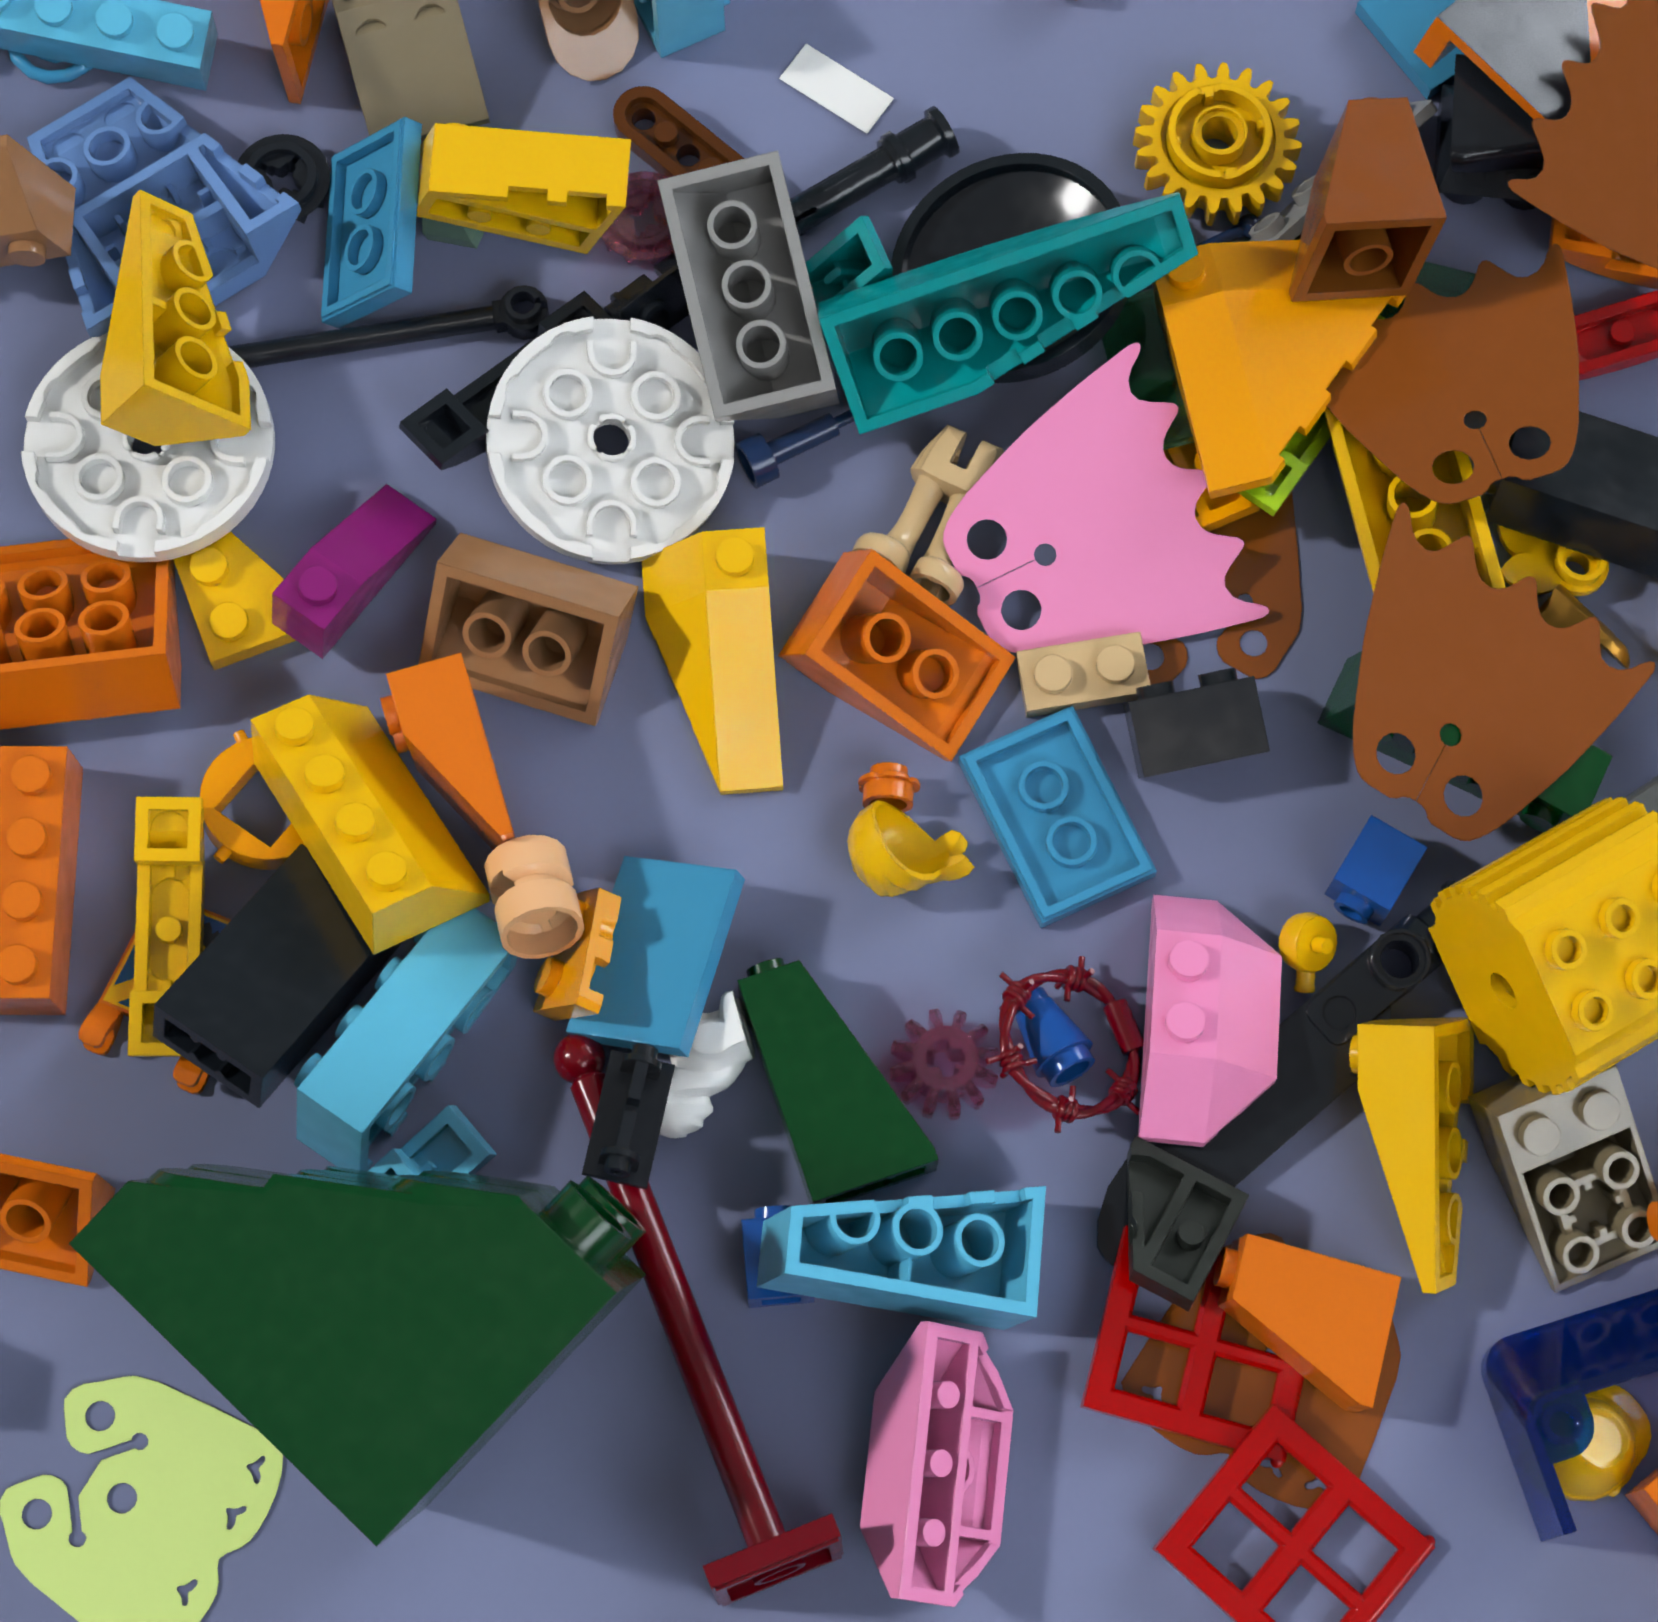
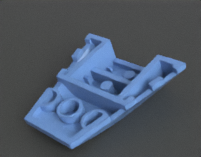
[27,77,302,337]

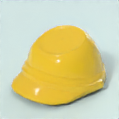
[1528,1383,1652,1501]

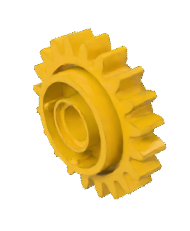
[1132,62,1302,226]

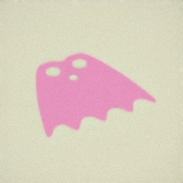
[943,342,1269,653]

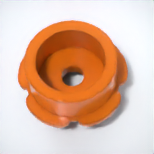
[858,762,920,812]

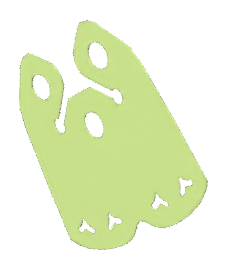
[0,1376,283,1622]

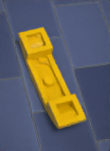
[127,796,205,1057]

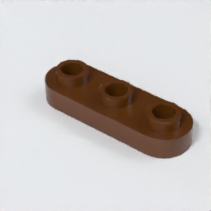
[613,86,745,178]

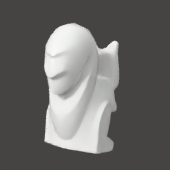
[659,990,755,1139]

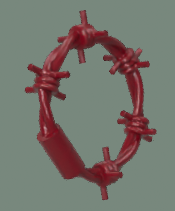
[986,956,1144,1133]

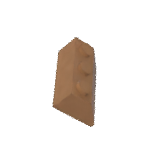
[0,134,76,267]
[418,533,639,726]

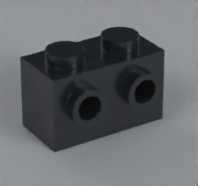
[1123,668,1270,779]

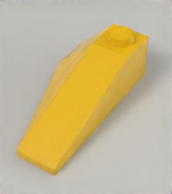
[641,527,783,795]
[1349,1017,1474,1294]

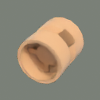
[484,835,585,959]

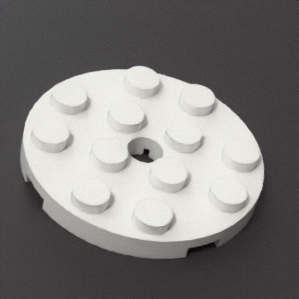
[486,316,735,565]
[21,332,275,562]

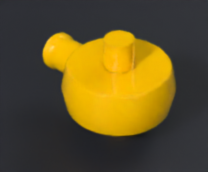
[1279,912,1337,993]

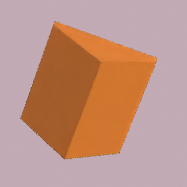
[0,1153,115,1287]

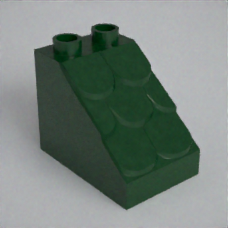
[69,1164,646,1547]

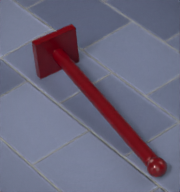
[554,1034,844,1607]

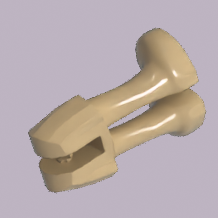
[852,424,1004,606]

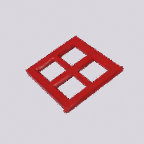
[1080,1225,1304,1468]
[1152,1404,1436,1622]

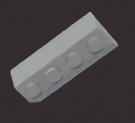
[657,150,840,421]

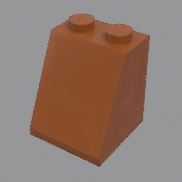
[1289,97,1447,302]

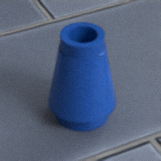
[1015,987,1095,1087]

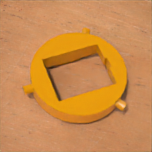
[200,730,305,870]

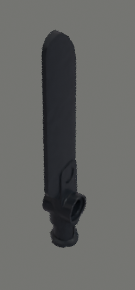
[1097,879,1456,1267]

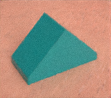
[805,216,893,332]

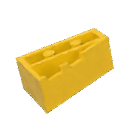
[417,123,631,254]

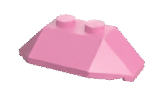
[1138,895,1282,1147]
[860,1321,1014,1607]

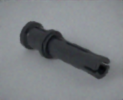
[790,106,960,236]

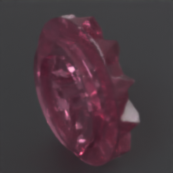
[601,171,675,265]

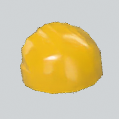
[847,800,974,897]

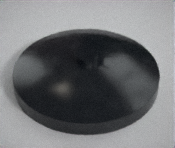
[891,153,1128,383]

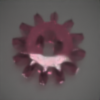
[889,1009,999,1120]

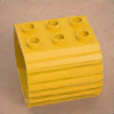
[1428,797,1658,1095]

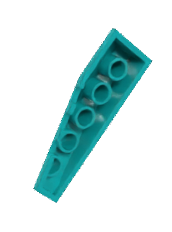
[818,192,1198,435]

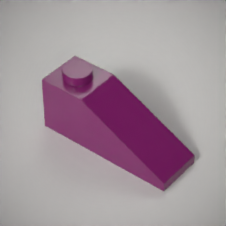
[272,484,436,659]

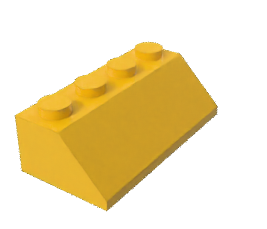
[1324,408,1506,594]
[250,694,490,955]

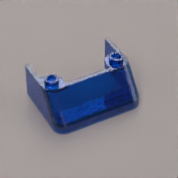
[1481,1289,1658,1542]

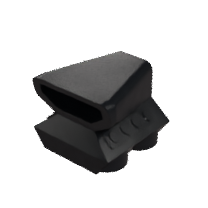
[1434,54,1544,210]

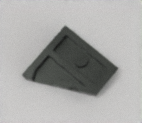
[1127,1136,1249,1312]

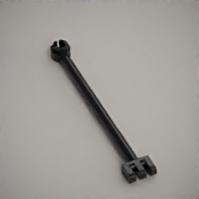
[228,285,549,368]

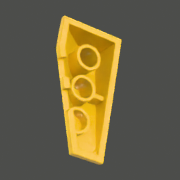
[100,190,251,446]

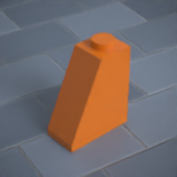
[1213,1233,1401,1413]

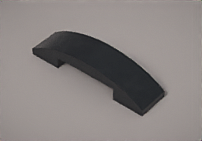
[399,291,613,470]

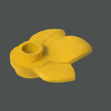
[1497,525,1609,596]

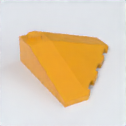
[1152,239,1406,499]

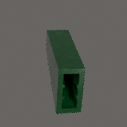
[737,958,939,1204]

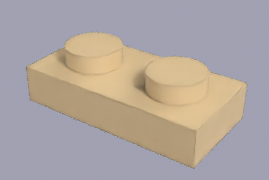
[1016,632,1150,718]

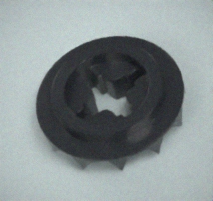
[238,134,330,224]

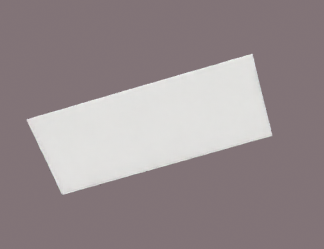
[779,44,894,134]

